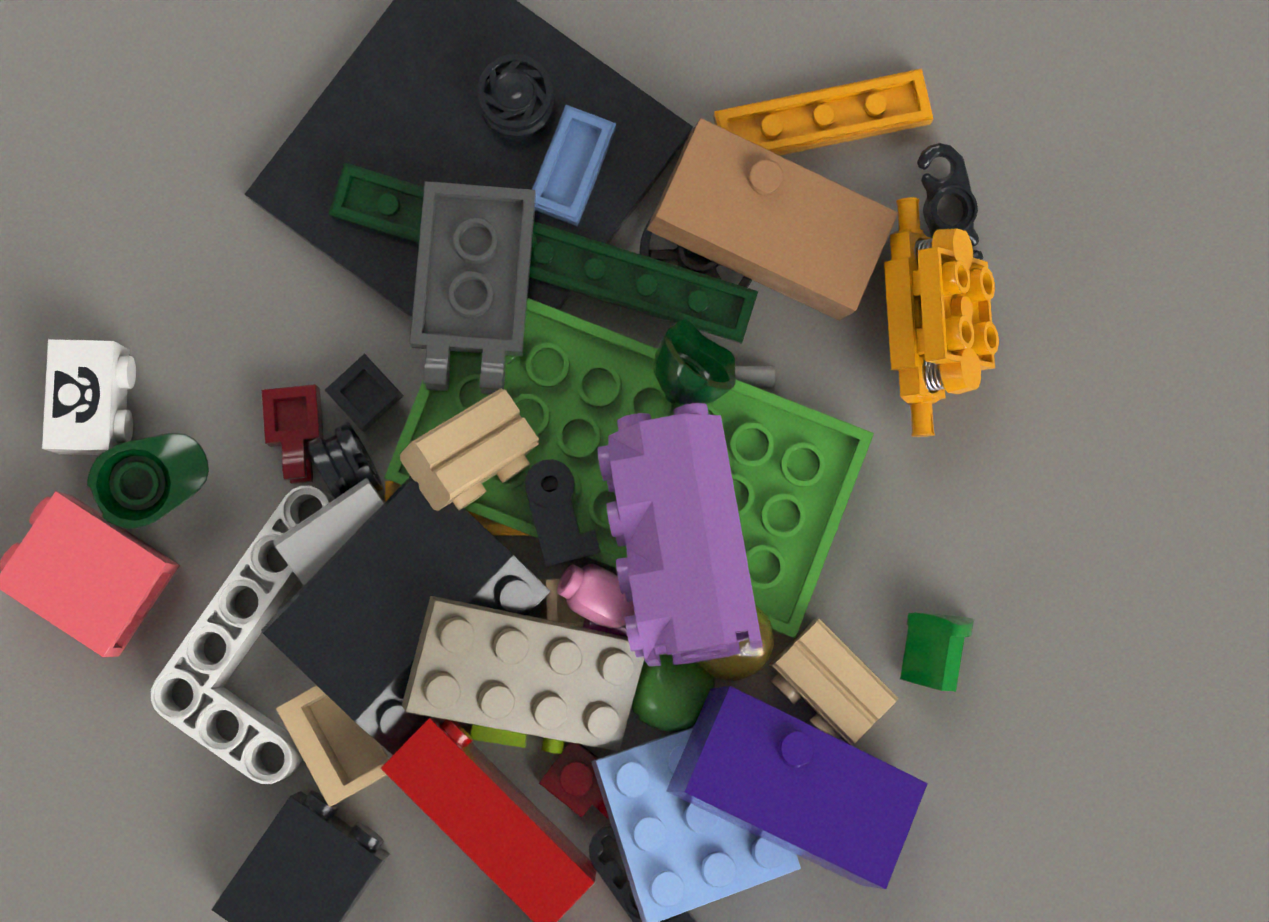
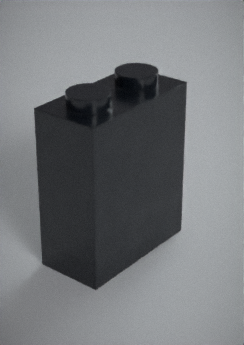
[211,790,390,922]

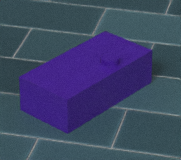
[666,686,928,889]

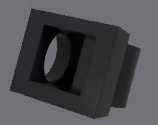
[525,459,601,567]

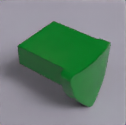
[900,612,974,692]

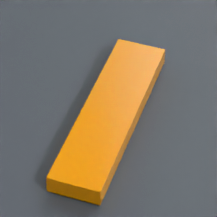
[713,68,934,156]

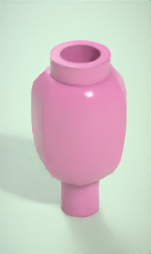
[557,564,635,628]

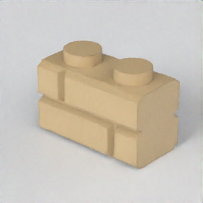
[400,388,539,511]
[769,619,899,745]

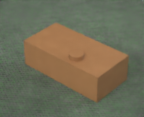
[647,118,898,321]

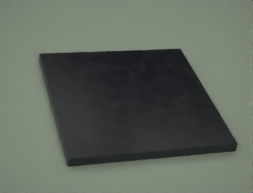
[245,0,693,318]

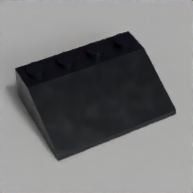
[261,476,550,755]

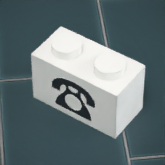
[42,339,136,455]

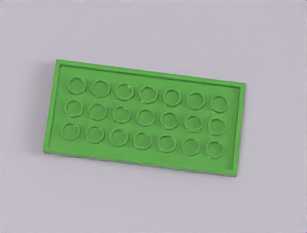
[384,298,874,638]

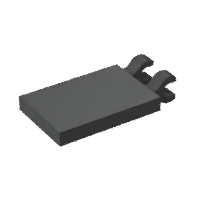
[410,181,536,395]

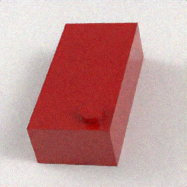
[380,717,597,922]

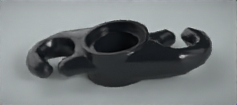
[917,143,983,260]

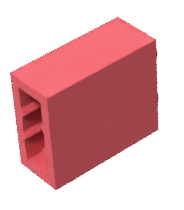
[0,491,180,657]

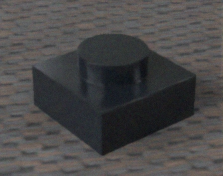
[325,353,404,432]

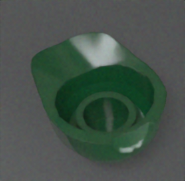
[654,319,736,405]
[87,433,209,529]

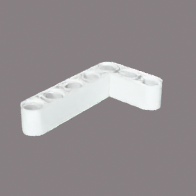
[151,486,334,784]

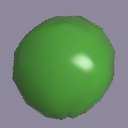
[631,654,715,732]

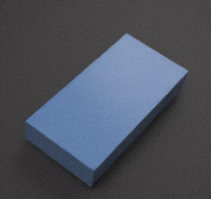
[532,105,616,227]

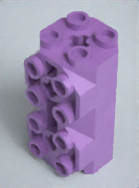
[597,403,763,666]

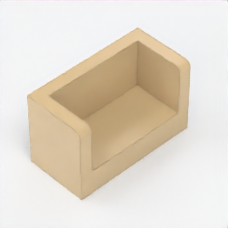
[276,685,389,807]

